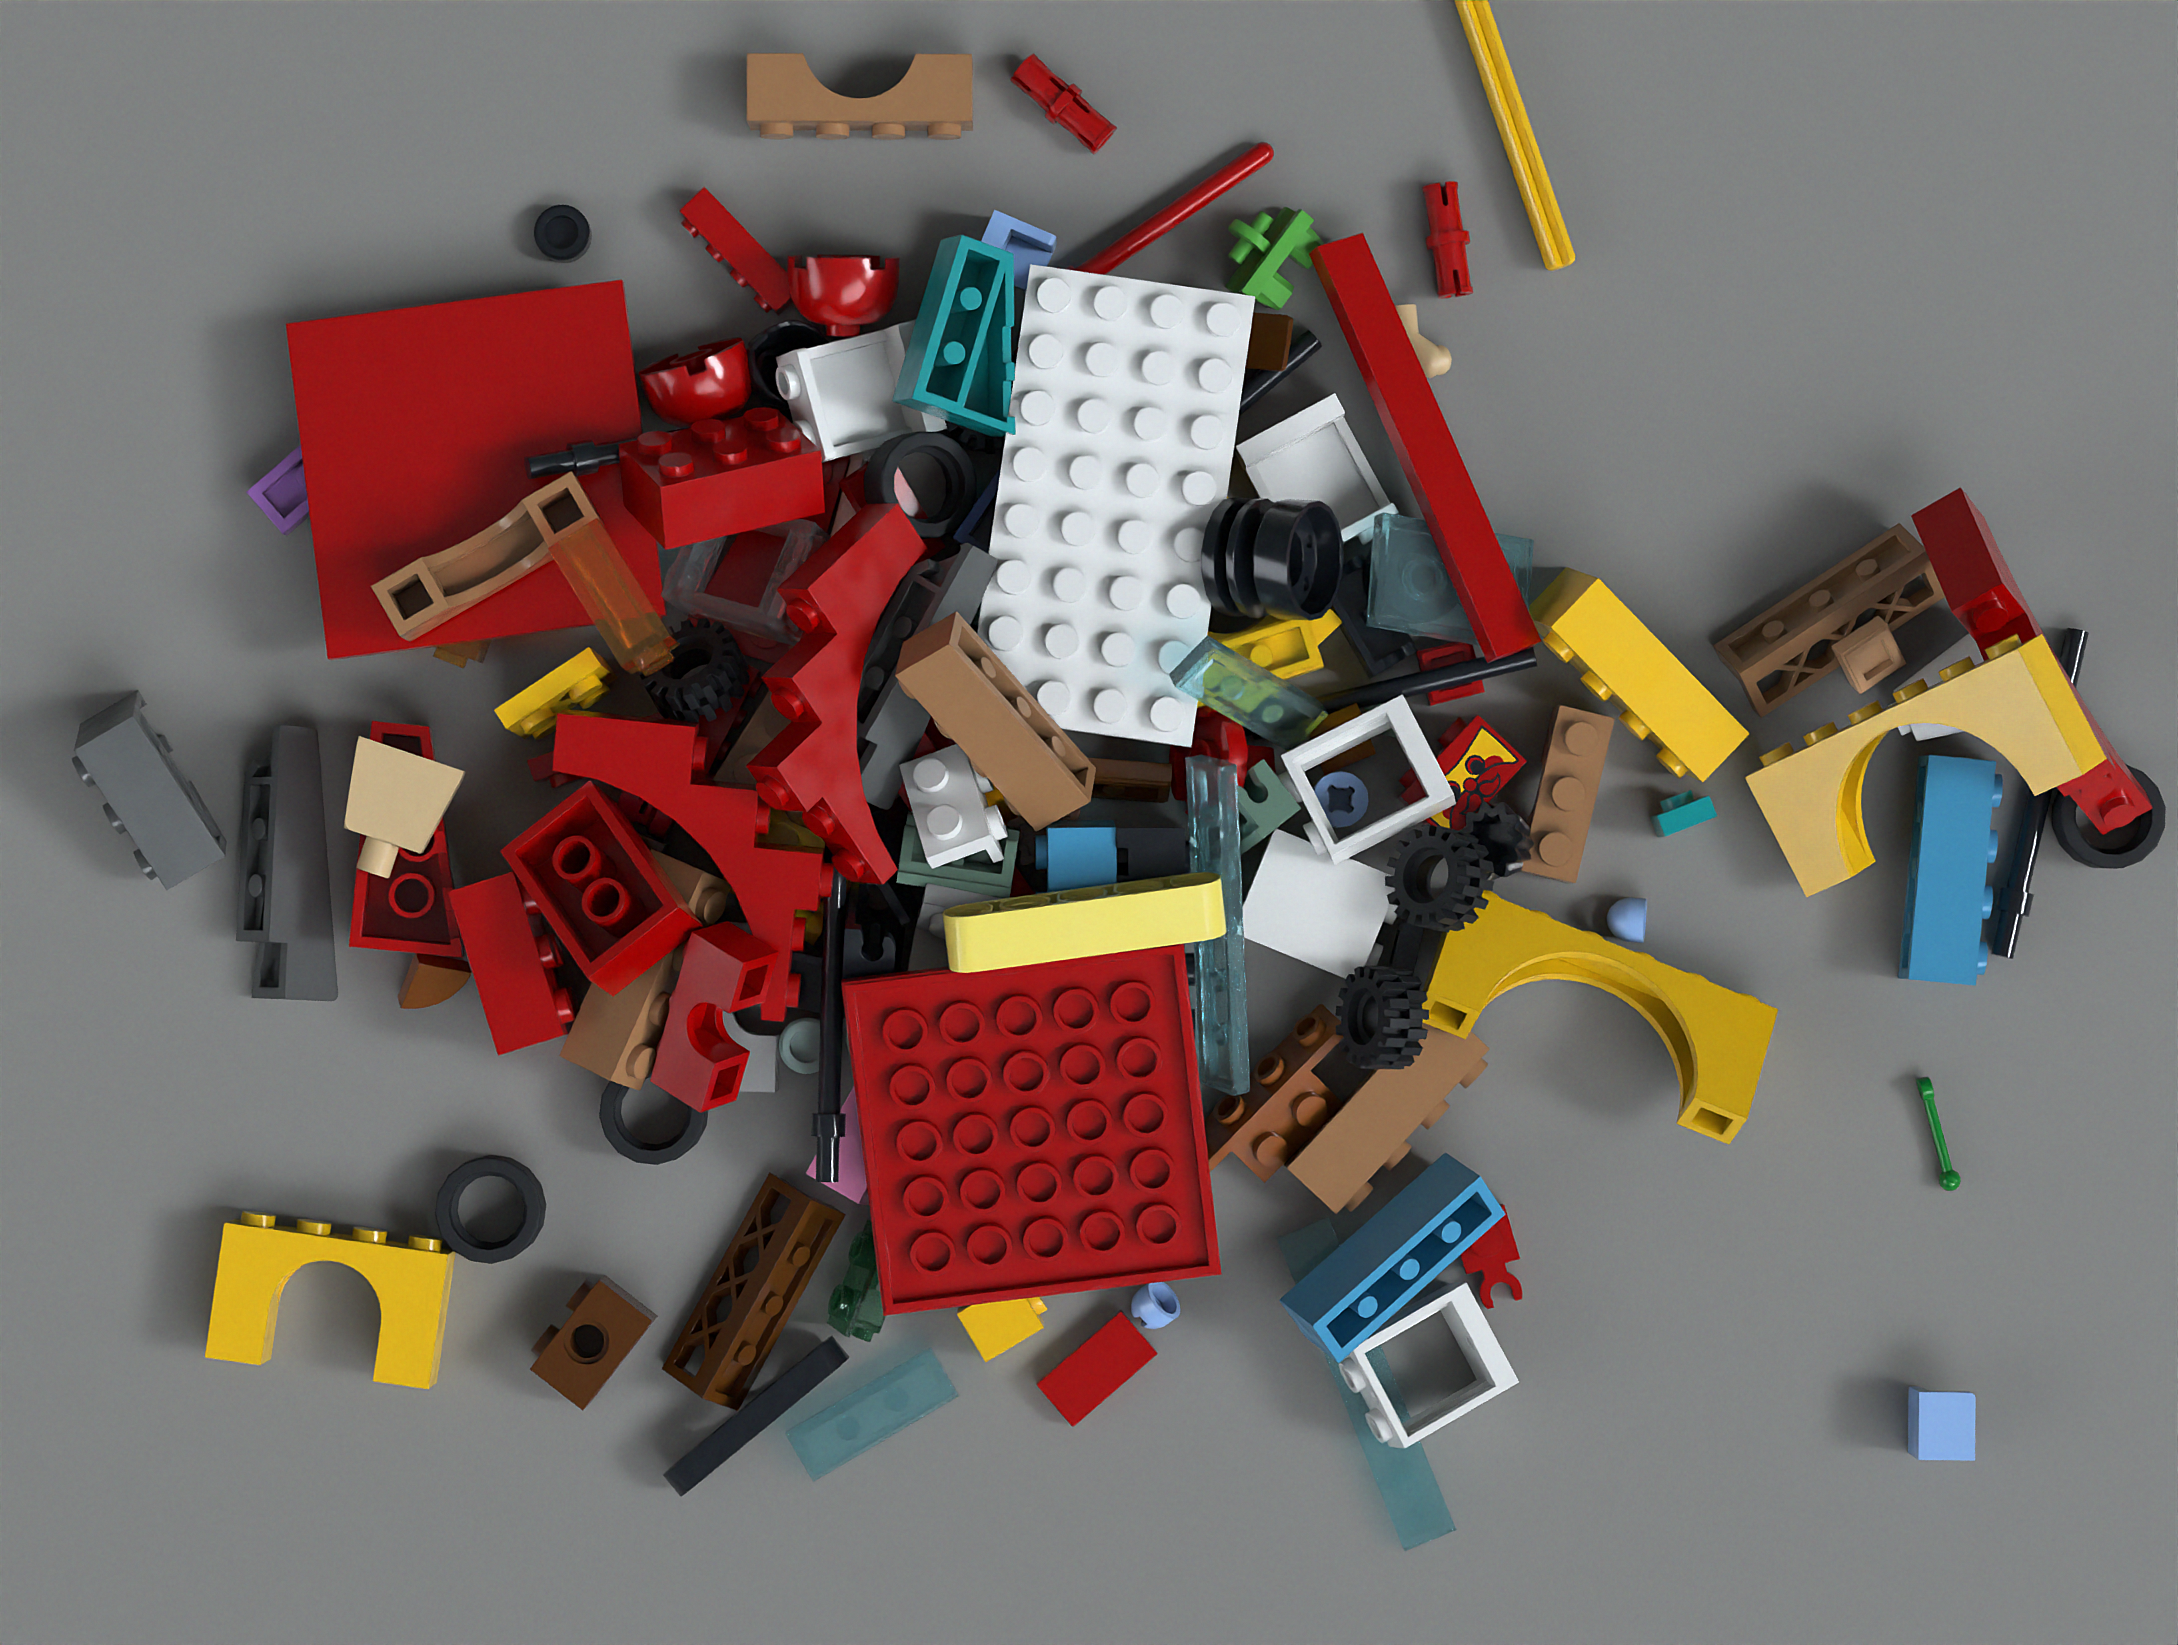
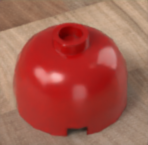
[787,254,900,336]
[639,337,752,429]

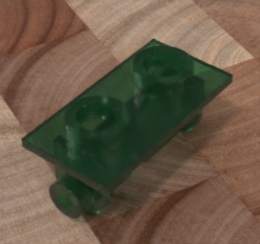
[827,1219,886,1342]

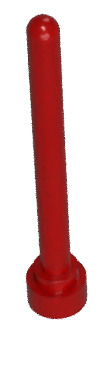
[1057,142,1274,275]

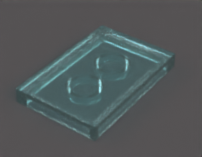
[1366,512,1534,646]

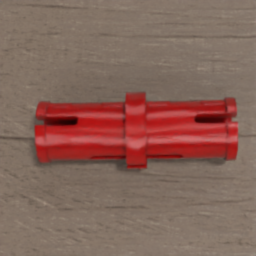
[1010,53,1117,155]
[1422,181,1473,299]

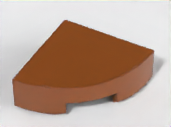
[397,953,472,1009]

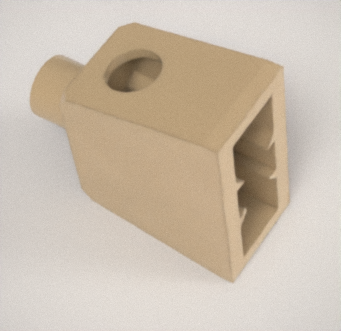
[344,736,465,878]

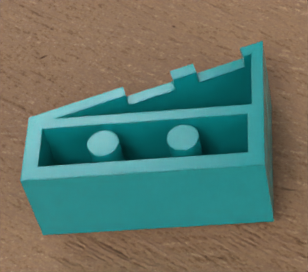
[892,235,1016,437]

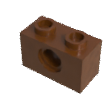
[530,1275,658,1411]

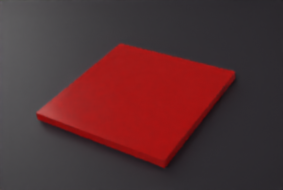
[286,279,667,661]
[841,943,1222,1316]

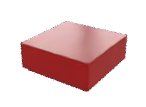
[1416,638,1485,707]

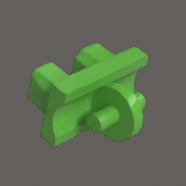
[1225,206,1324,310]

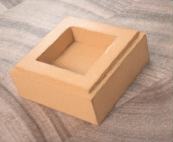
[1831,616,1906,694]

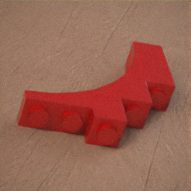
[1911,487,2153,835]
[746,503,927,884]
[552,709,834,1022]

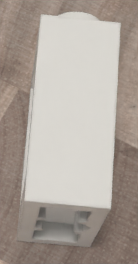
[1277,694,1456,865]
[1339,1282,1519,1449]

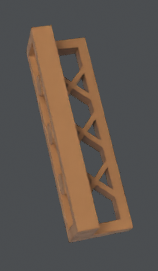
[1713,523,1945,718]

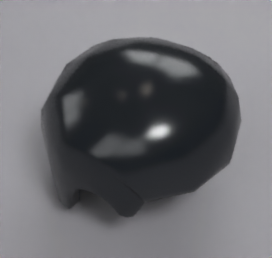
[746,319,829,410]

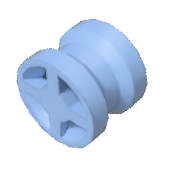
[1313,771,1369,828]

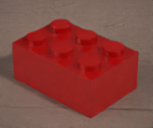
[618,407,825,550]
[500,780,703,996]
[448,871,580,1055]

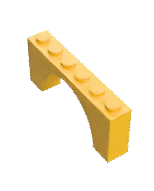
[1745,634,2107,897]
[1422,889,1778,1145]

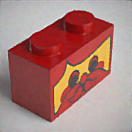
[1397,715,1527,831]

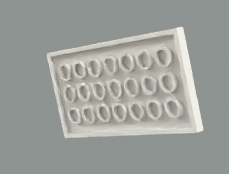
[977,264,1255,748]

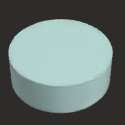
[779,1017,820,1074]

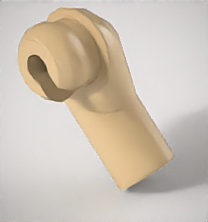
[1395,304,1452,378]

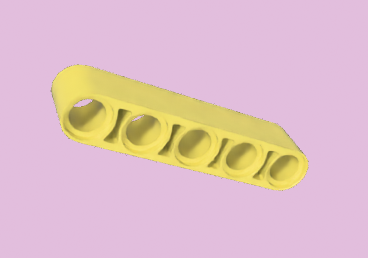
[942,872,1227,973]

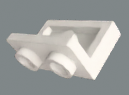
[899,744,1008,869]

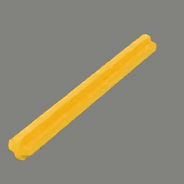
[1454,0,1576,271]

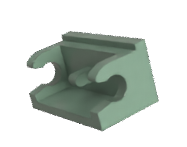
[1194,759,1302,871]
[896,811,1020,899]

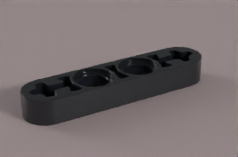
[663,1336,849,1497]

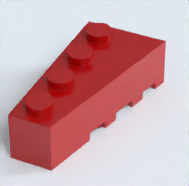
[349,721,465,958]

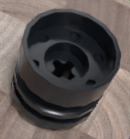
[1201,497,1343,621]

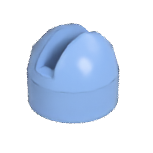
[1606,897,1647,943]
[1131,1282,1181,1329]

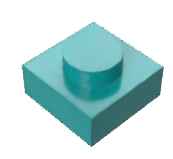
[1650,790,1717,838]

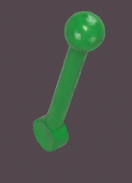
[1917,1076,1961,1191]

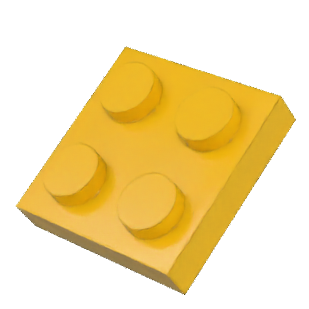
[494,647,618,740]

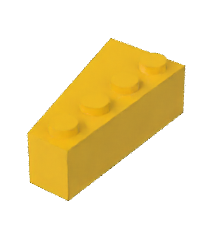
[1527,567,1750,782]

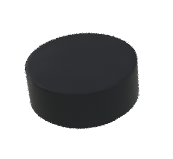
[534,205,592,263]

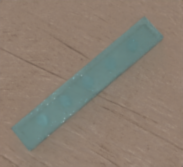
[1186,755,1250,1096]
[1276,1217,1456,1551]

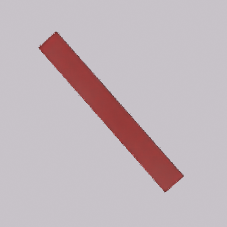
[1309,233,1541,663]

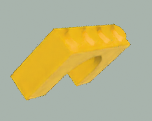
[205,1211,456,1389]

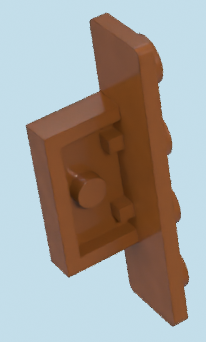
[1204,1004,1344,1183]

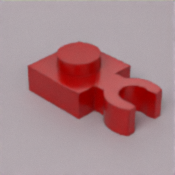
[1460,1204,1523,1309]

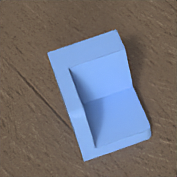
[981,210,1057,291]
[1908,1386,1976,1461]

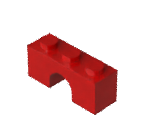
[650,921,779,1113]

